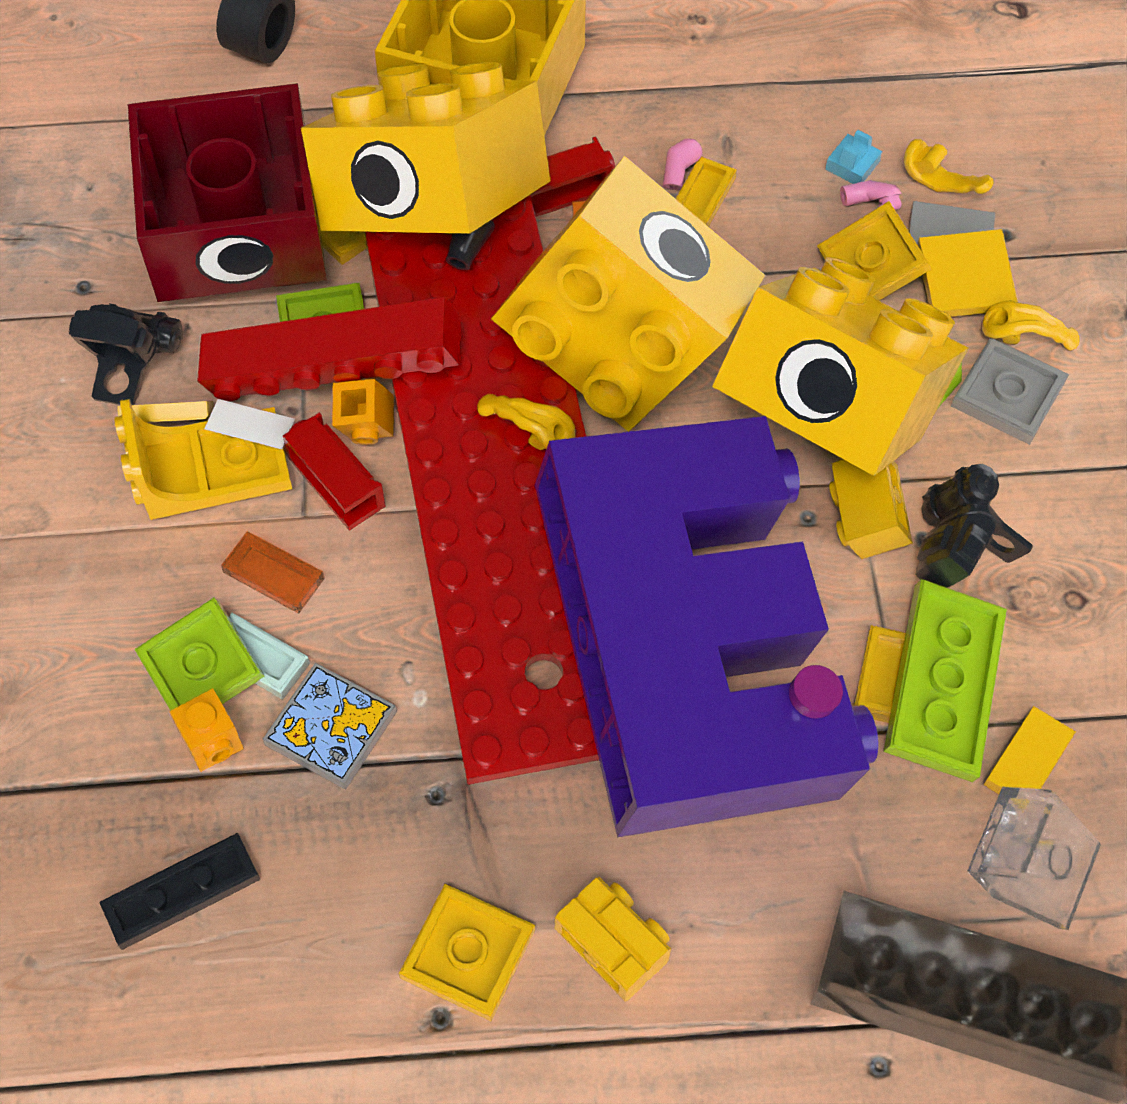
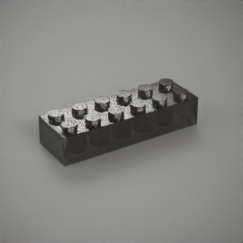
[810,891,1127,1104]

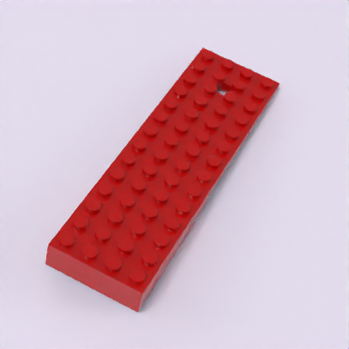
[364,195,599,785]

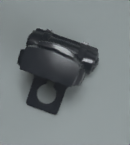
[69,303,183,405]
[915,464,1033,588]

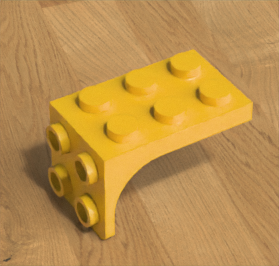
[114,399,292,520]

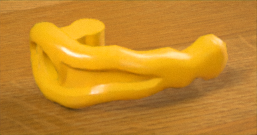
[904,139,994,194]
[982,300,1080,351]
[477,394,576,450]

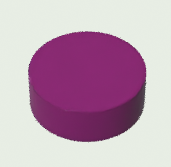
[789,665,843,719]

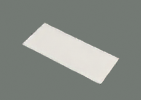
[204,399,295,449]

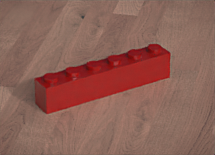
[197,297,461,401]

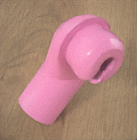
[663,138,702,190]
[840,180,902,210]

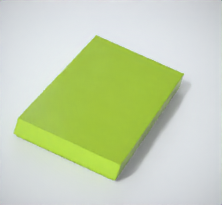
[883,579,1007,782]

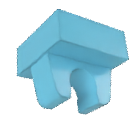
[825,130,882,184]

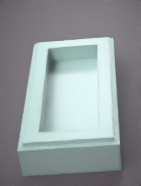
[229,613,310,700]

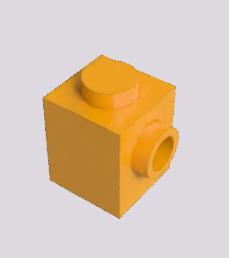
[332,379,394,445]
[169,688,244,772]

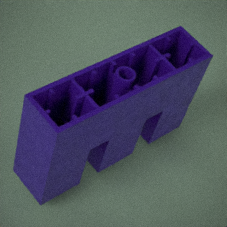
[535,416,879,838]

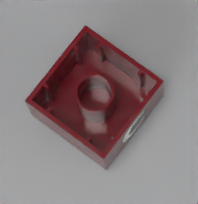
[127,83,327,302]

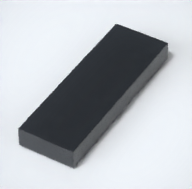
[99,833,261,950]

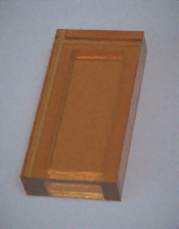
[221,531,325,614]

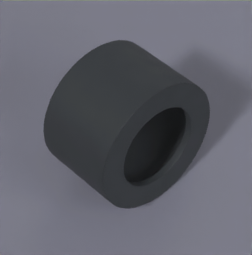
[216,0,295,63]

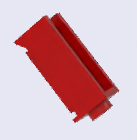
[530,136,615,217]
[282,412,386,531]

